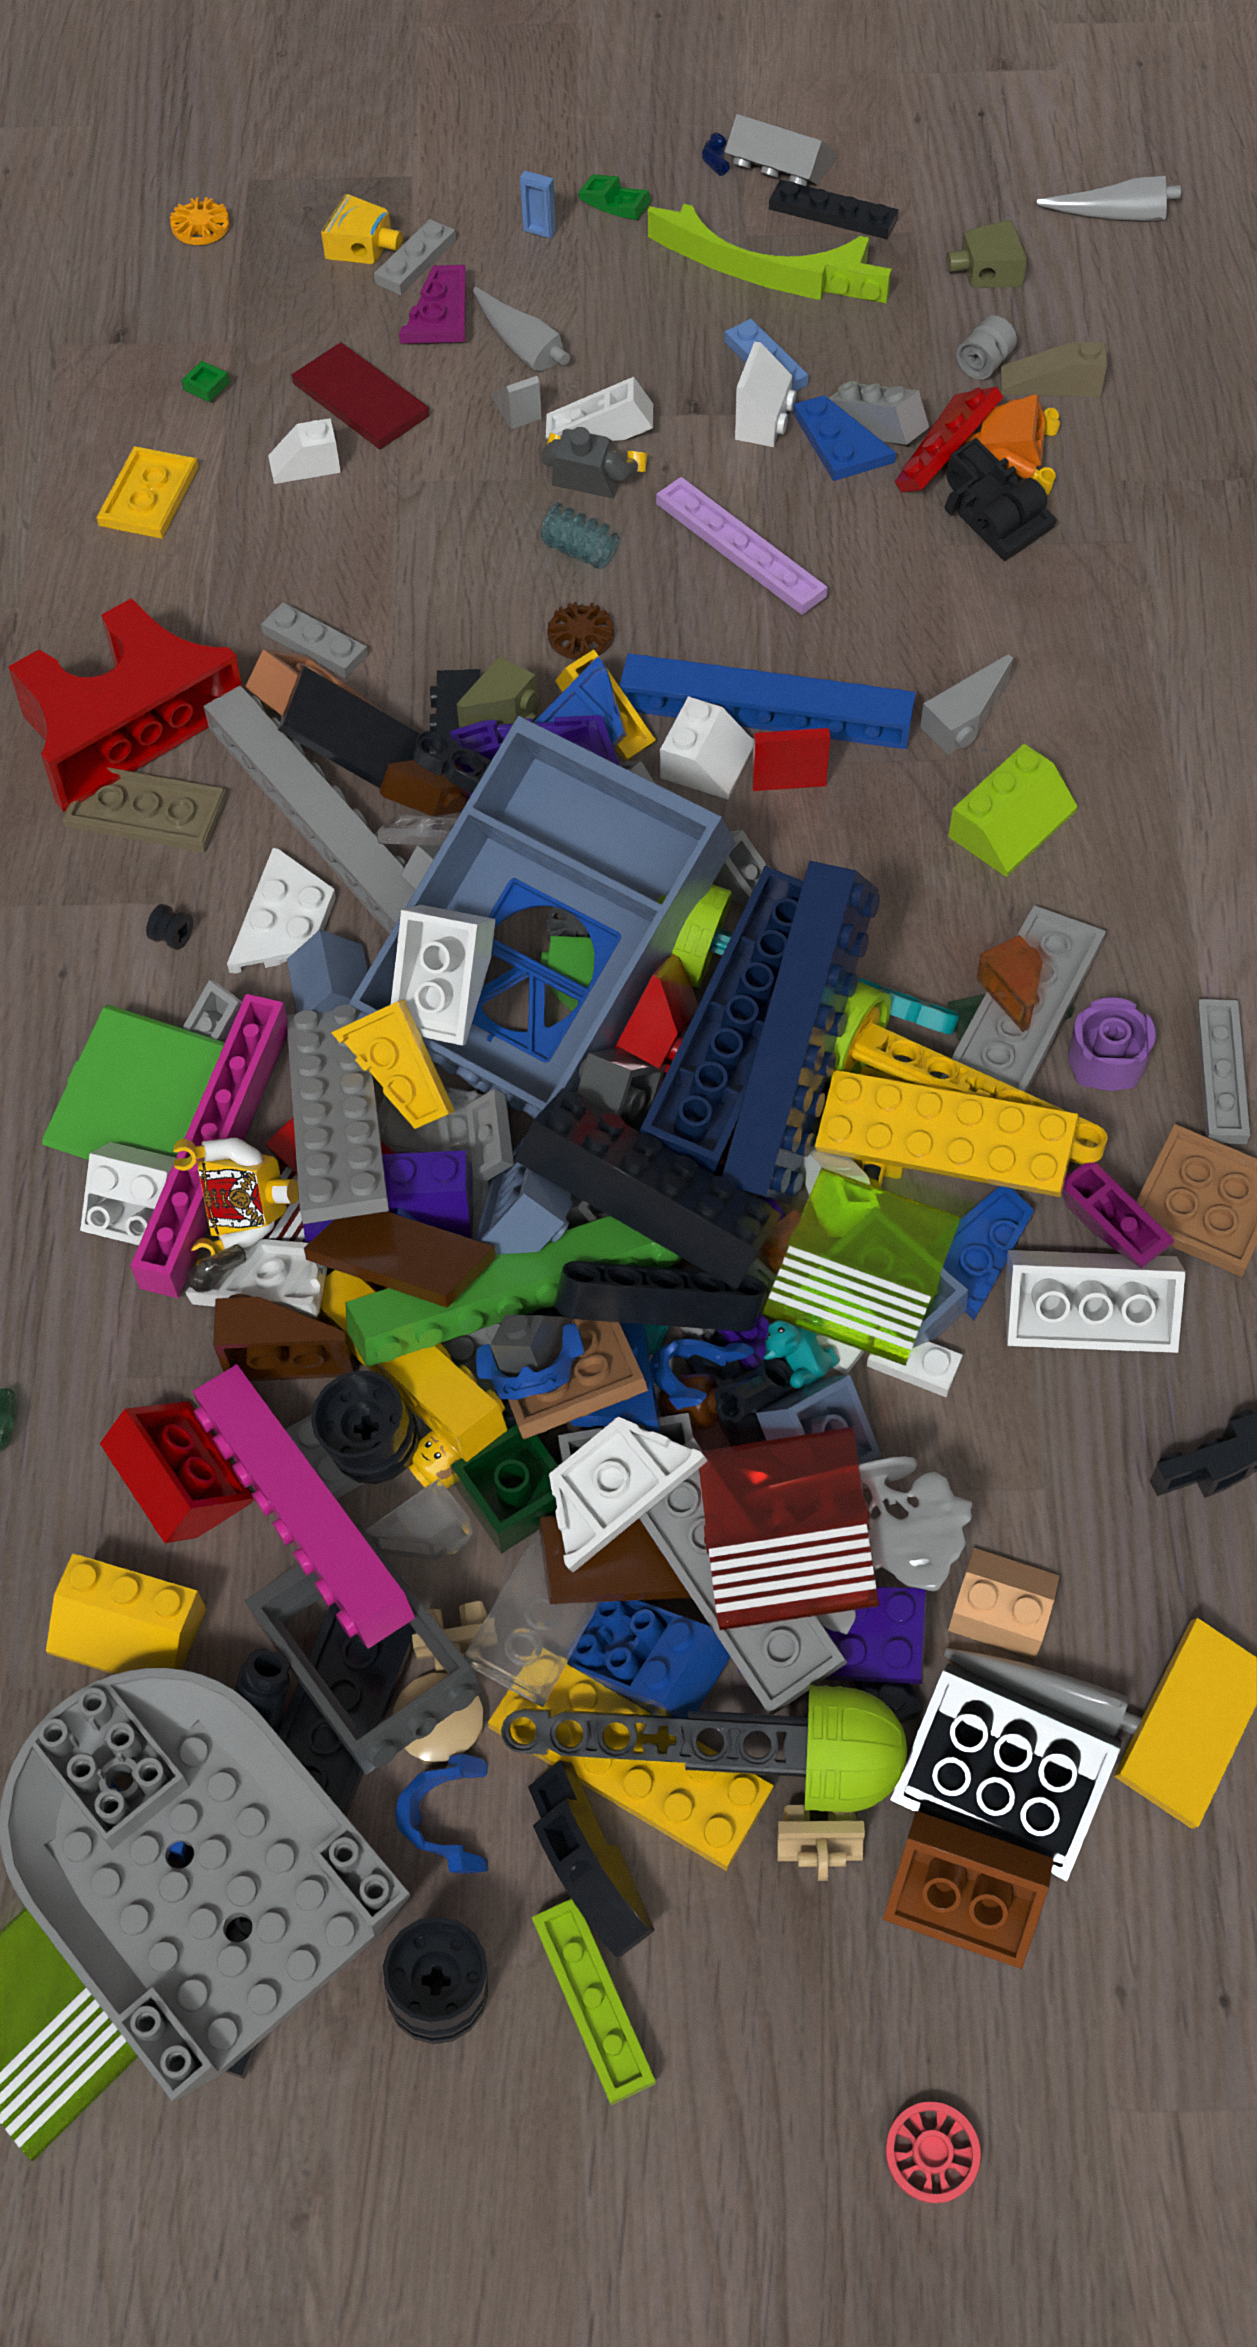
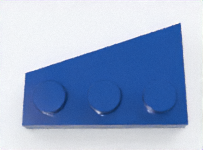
[793,395,896,481]

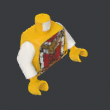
[173,1138,299,1267]

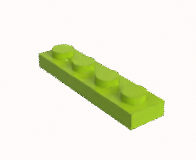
[532,1899,656,2106]

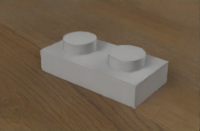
[466,1089,514,1182]

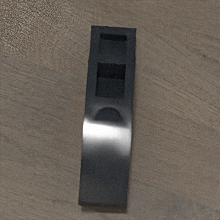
[1150,1409,1257,1498]
[528,1760,655,1957]

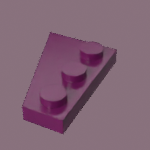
[399,265,466,344]

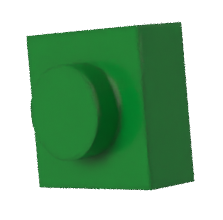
[181,360,230,403]

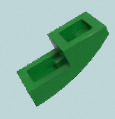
[578,174,651,220]

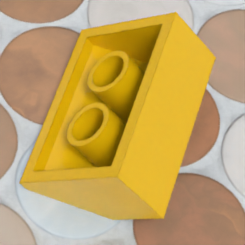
[46,1553,207,1674]

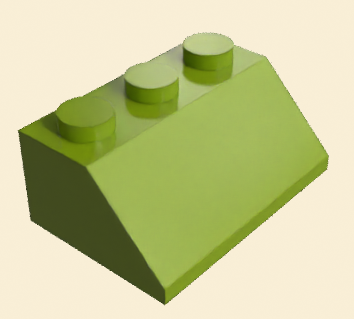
[948,744,1078,877]

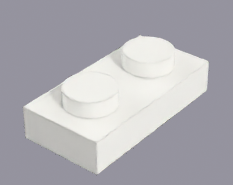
[867,1327,963,1397]

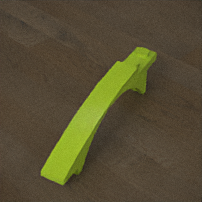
[648,204,892,304]

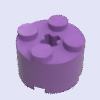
[1067,997,1156,1091]

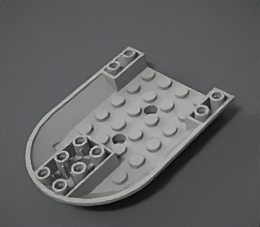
[0,1668,410,2102]

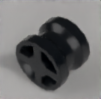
[146,904,193,950]

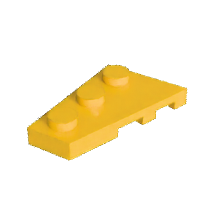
[331,999,455,1129]

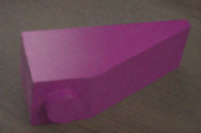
[1062,1162,1174,1268]

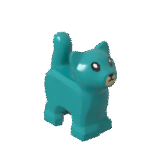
[763,1316,840,1388]

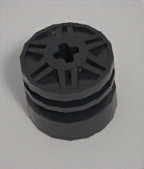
[311,1370,420,1484]
[383,1916,488,2044]

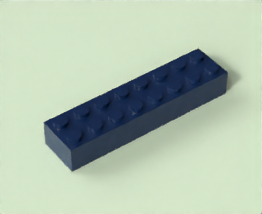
[722,860,880,1205]
[640,866,804,1175]

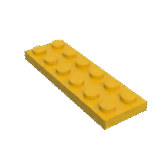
[815,1070,1079,1197]
[488,1647,774,1871]

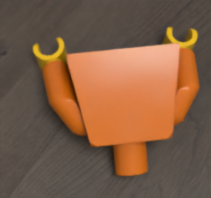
[964,394,1061,495]

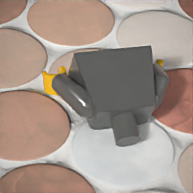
[541,427,648,499]

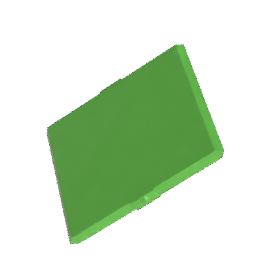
[42,1004,225,1160]

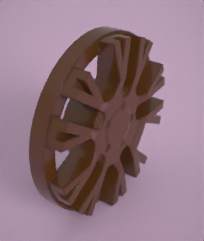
[547,602,614,660]

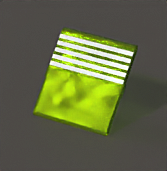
[763,1168,961,1366]
[0,1907,138,2161]

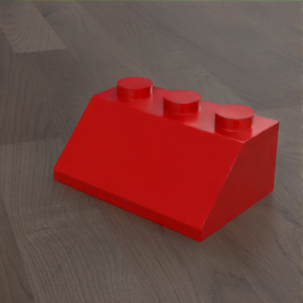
[616,953,698,1069]
[100,1401,254,1544]

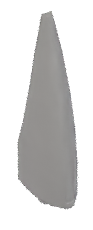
[1036,176,1181,221]
[473,286,570,371]
[944,1648,1142,1737]

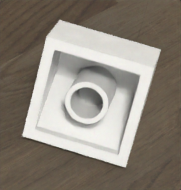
[735,341,796,447]
[660,696,753,800]

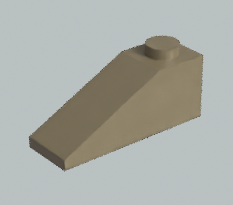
[1000,341,1107,397]

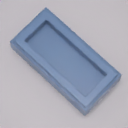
[520,170,556,239]

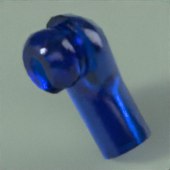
[702,132,730,176]

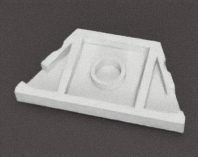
[227,848,336,974]
[185,1239,327,1318]
[549,1417,708,1572]

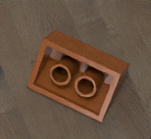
[883,1811,1054,1969]

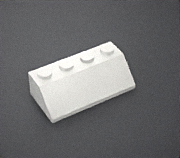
[1005,1250,1185,1353]

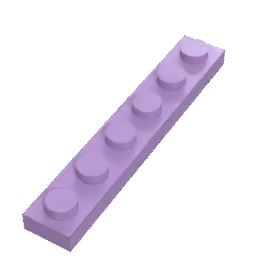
[656,477,828,615]

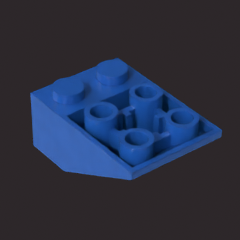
[561,1600,731,1717]

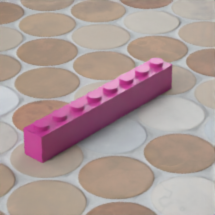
[130,994,288,1299]
[192,1364,415,1649]

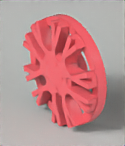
[885,2102,981,2204]

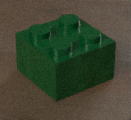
[450,1424,558,1554]

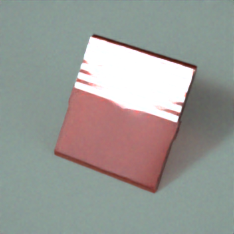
[699,1427,879,1630]

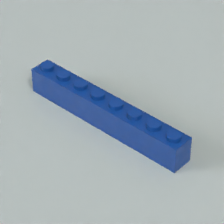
[619,653,916,749]

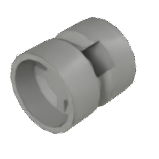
[956,315,1017,380]

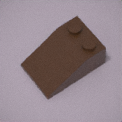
[213,1294,354,1381]

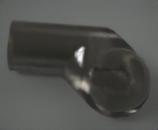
[186,1244,247,1293]

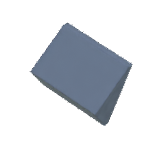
[287,930,368,1013]

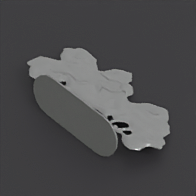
[743,1456,972,1635]

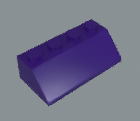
[299,1150,473,1243]

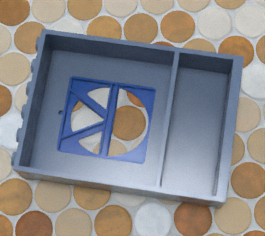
[349,716,736,1120]

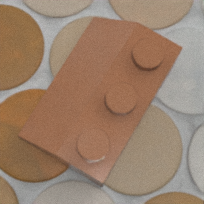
[245,649,381,720]

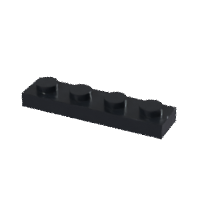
[769,180,899,240]

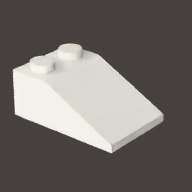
[391,905,495,1046]

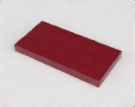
[291,342,429,450]

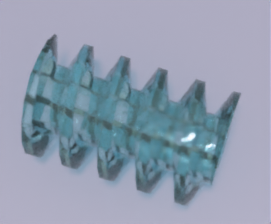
[541,502,619,569]

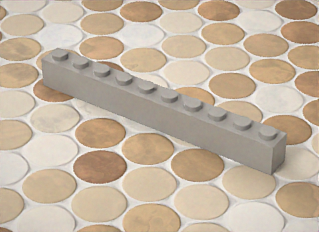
[204,685,416,934]

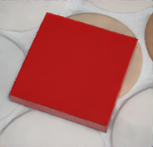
[752,728,830,791]

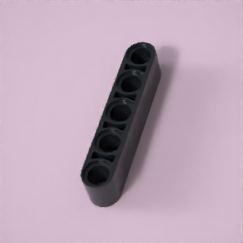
[554,1261,767,1332]

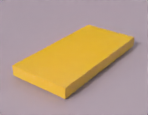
[1114,1618,1257,1829]

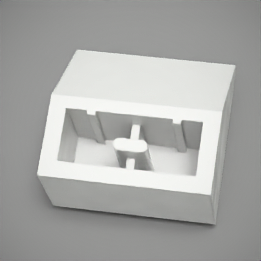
[80,1142,176,1245]

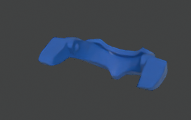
[476,1323,585,1400]
[650,1339,756,1410]
[395,1754,488,1874]

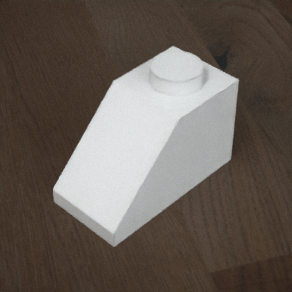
[268,418,341,484]

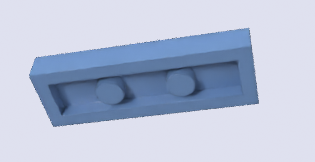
[724,319,809,391]

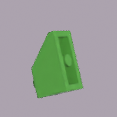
[541,936,594,1011]

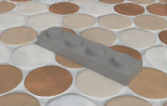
[1196,999,1250,1144]

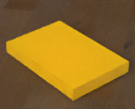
[96,446,199,539]

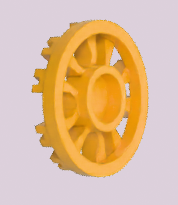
[170,197,230,245]

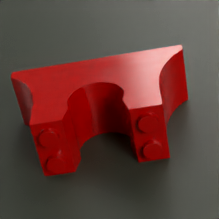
[8,598,243,812]

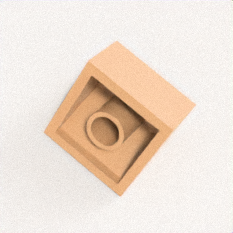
[948,1547,1060,1660]

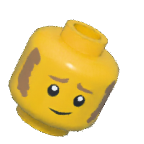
[408,1429,461,1491]

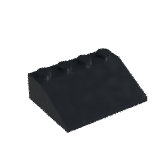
[891,1663,1122,1881]

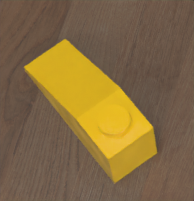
[555,649,656,761]

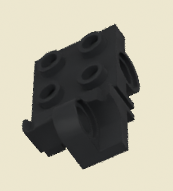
[944,438,1057,561]

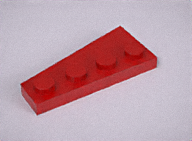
[894,386,1003,492]

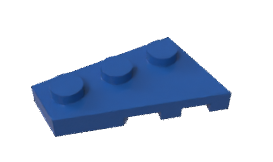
[923,1186,1034,1320]

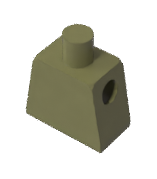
[946,219,1027,288]

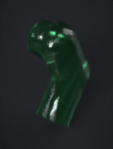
[0,1388,16,1452]

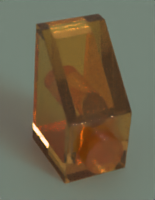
[976,935,1043,1032]

